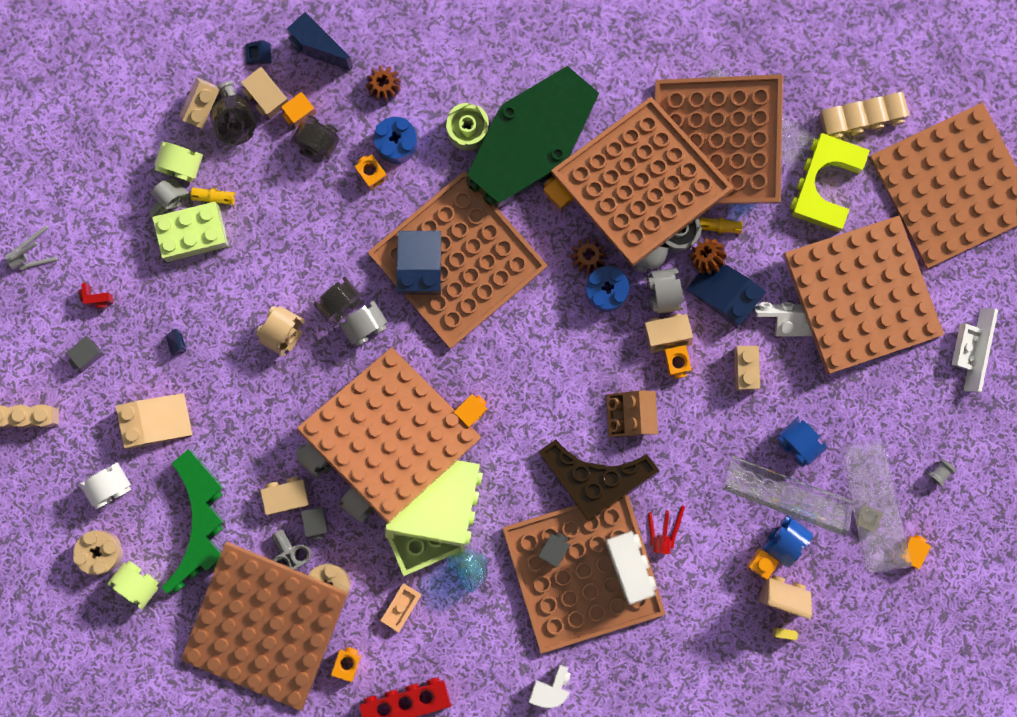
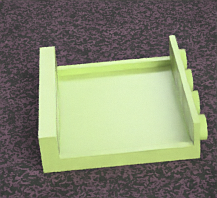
[385,461,483,552]

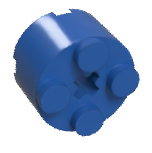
[374,117,418,164]
[585,266,629,312]
[777,417,827,468]
[762,515,813,567]

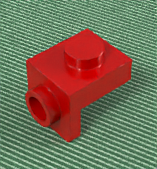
[79,283,114,309]

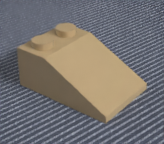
[116,393,193,449]
[758,575,812,619]

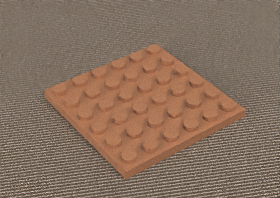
[655,74,784,205]
[551,97,734,267]
[869,102,1017,269]
[367,171,548,349]
[783,215,944,375]
[296,347,482,524]
[503,495,666,654]
[181,542,349,711]

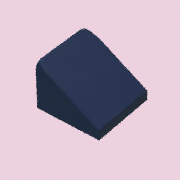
[245,40,271,65]
[166,329,186,355]

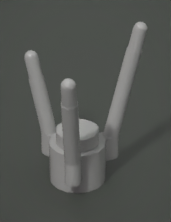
[5,226,58,271]

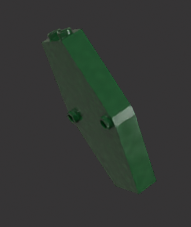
[466,66,599,208]

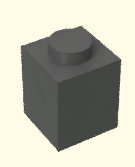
[66,336,104,371]
[301,507,329,540]
[538,532,570,567]

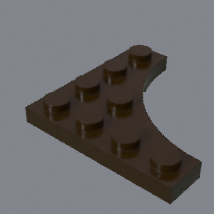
[538,439,660,522]

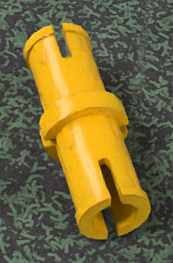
[191,187,236,206]
[699,217,743,235]

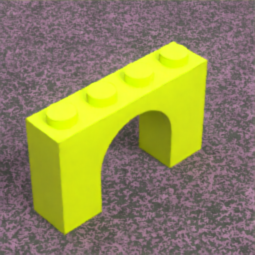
[789,133,870,233]

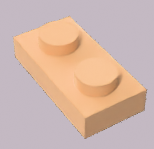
[381,583,422,632]

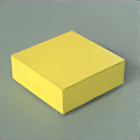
[772,627,798,640]

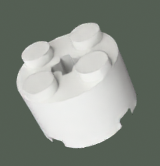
[79,462,131,510]

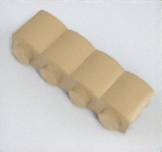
[818,92,910,139]
[0,404,59,429]

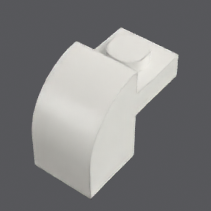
[529,664,570,708]

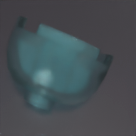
[447,548,488,593]

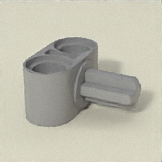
[149,178,190,218]
[272,530,312,570]

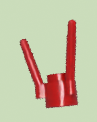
[648,505,685,554]

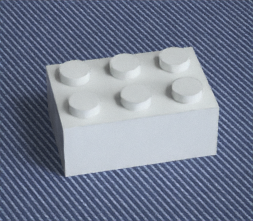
[604,531,657,604]

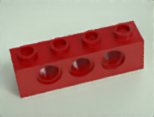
[359,677,452,717]

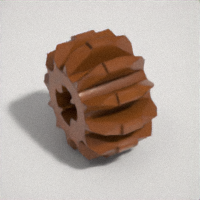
[365,65,401,102]
[570,238,606,274]
[690,238,727,275]

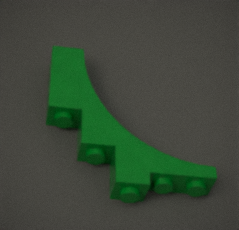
[161,449,226,594]

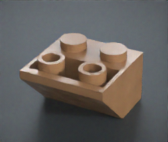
[606,390,658,437]

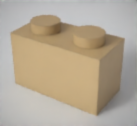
[241,67,288,119]
[179,77,219,129]
[645,313,693,353]
[734,346,760,391]
[261,477,311,515]

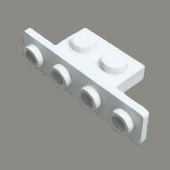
[754,302,812,336]
[952,308,998,393]

